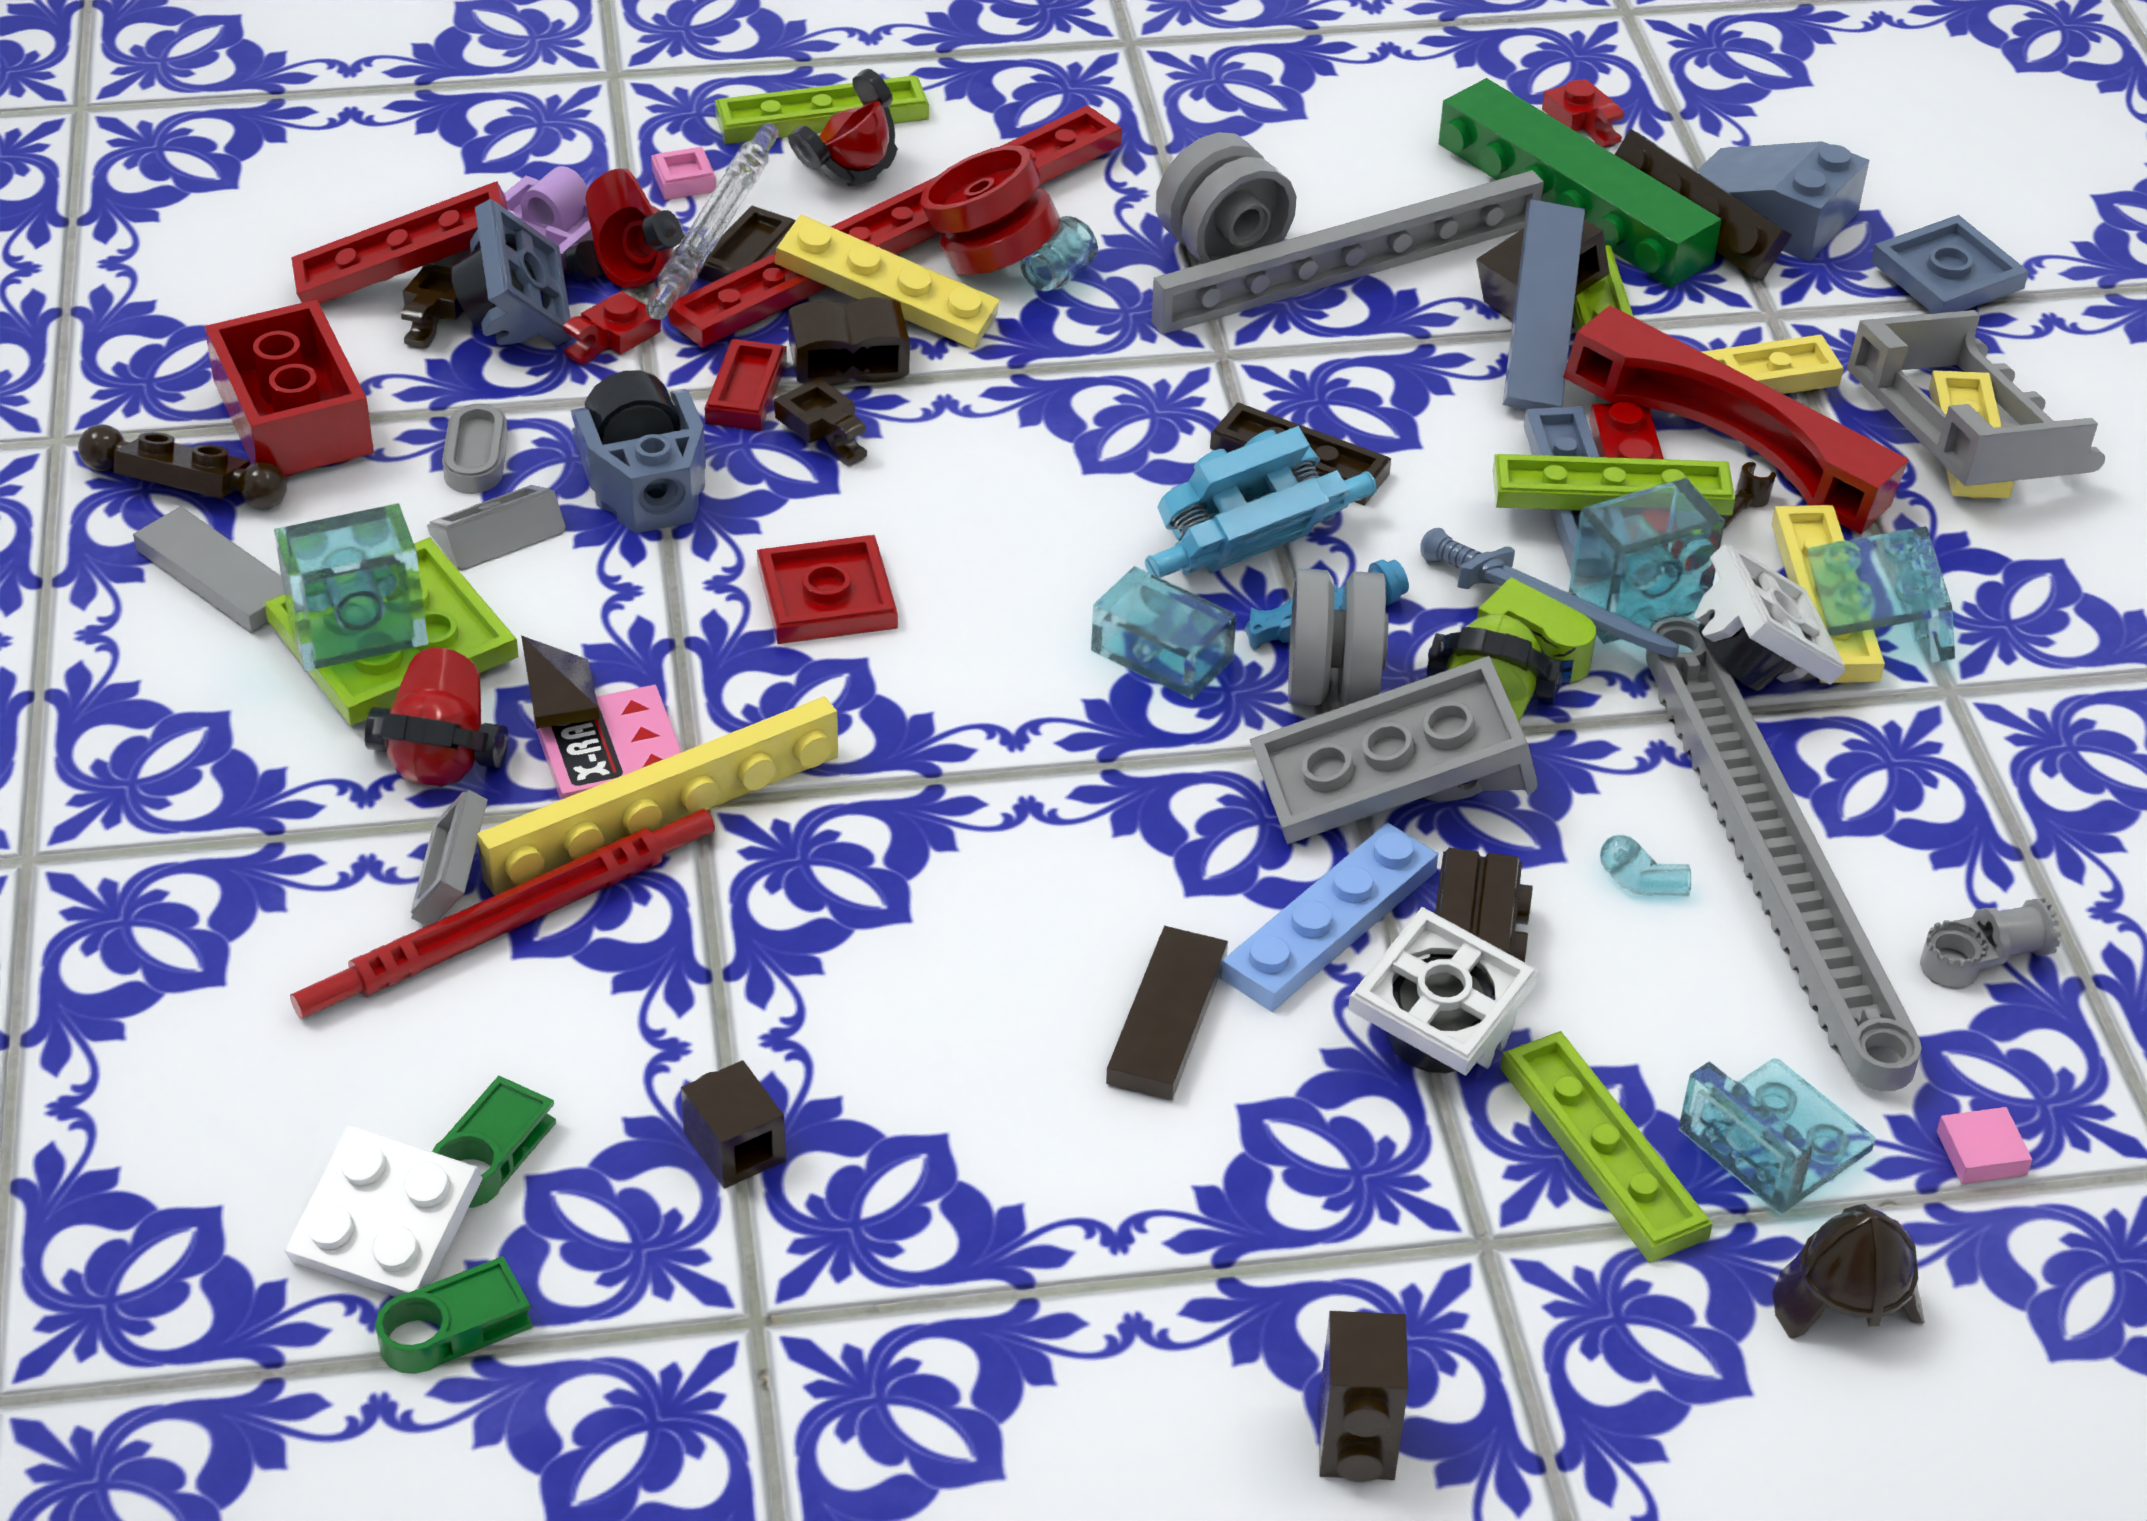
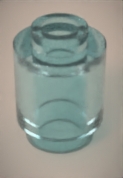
[1020,216,1098,291]

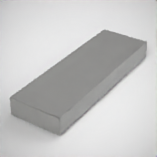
[133,506,297,632]

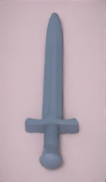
[1420,528,1679,658]

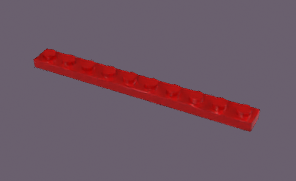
[668,105,1122,348]

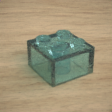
[1568,478,1725,644]
[274,503,428,671]

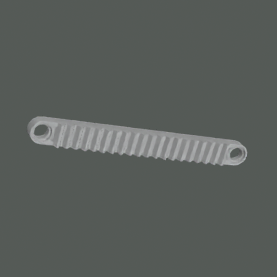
[1645,617,1922,1091]

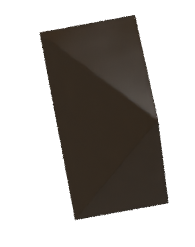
[521,635,600,729]

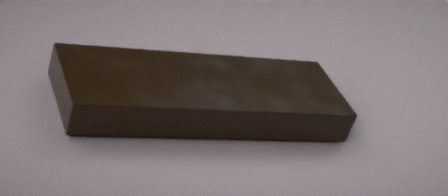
[1210,402,1392,506]
[1106,925,1228,1100]

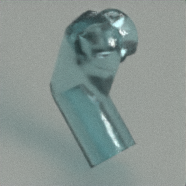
[1600,835,1691,896]

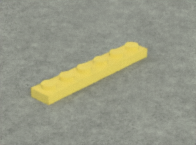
[477,696,838,896]

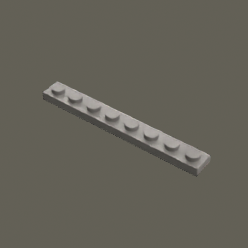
[1151,170,1544,334]

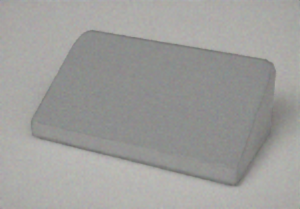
[427,485,565,569]

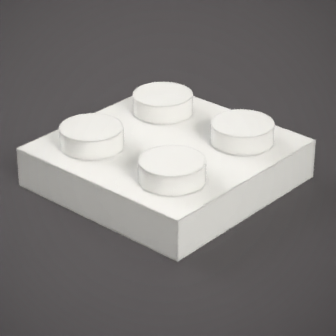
[284,1125,483,1297]

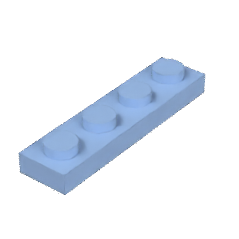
[1220,822,1439,1012]

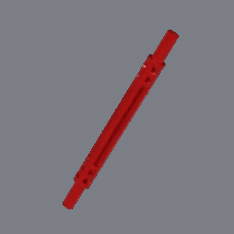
[290,808,715,1019]

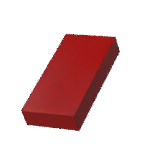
[704,339,787,431]

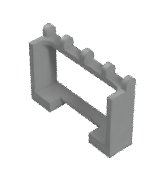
[1847,310,2105,486]

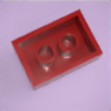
[204,299,374,477]

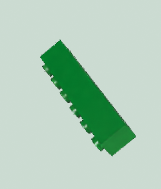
[1438,78,1721,288]

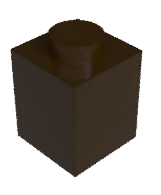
[681,1060,786,1189]

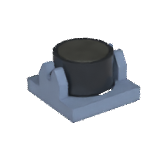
[451,199,573,346]

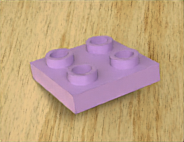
[504,166,593,271]

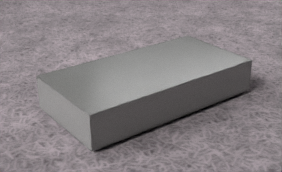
[410,789,488,926]

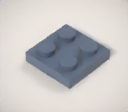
[1871,215,2029,314]

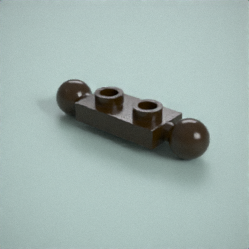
[78,424,287,509]

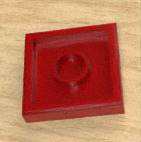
[757,535,898,644]

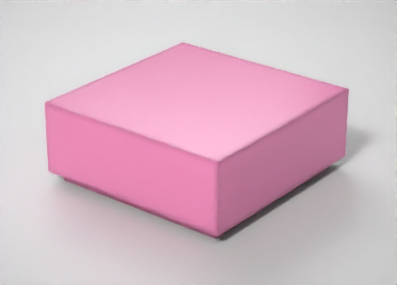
[651,147,716,200]
[1936,1107,2032,1184]

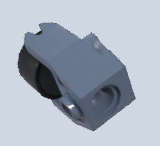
[571,370,706,533]

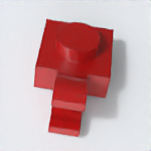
[1542,79,1624,147]
[563,291,661,365]

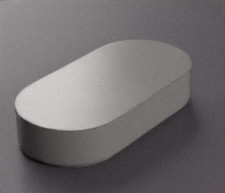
[442,404,508,494]

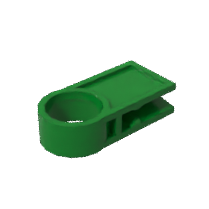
[432,1075,556,1208]
[375,1256,533,1374]

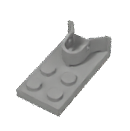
[1249,656,1538,844]

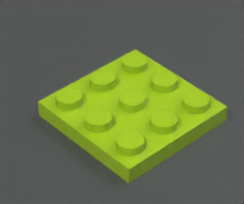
[264,537,519,726]

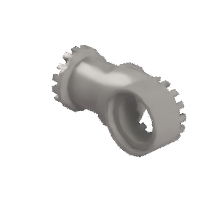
[1920,898,2061,988]

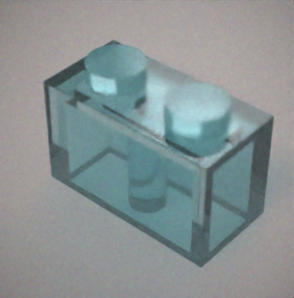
[1091,566,1237,700]

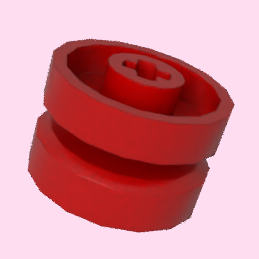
[920,145,1060,276]

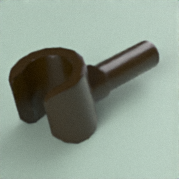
[1714,462,1776,530]

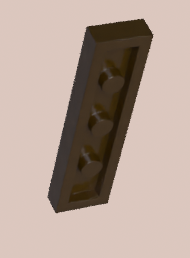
[1614,129,1792,281]

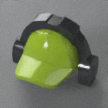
[1427,614,1563,722]

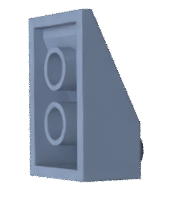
[1697,141,1870,262]

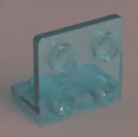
[1807,526,1955,663]
[1678,1058,1876,1215]

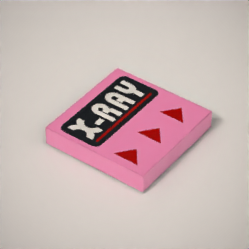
[533,684,682,800]

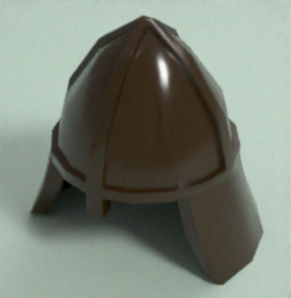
[1772,1204,1925,1338]

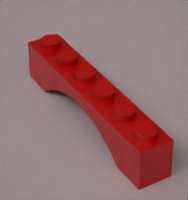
[1563,305,1909,535]

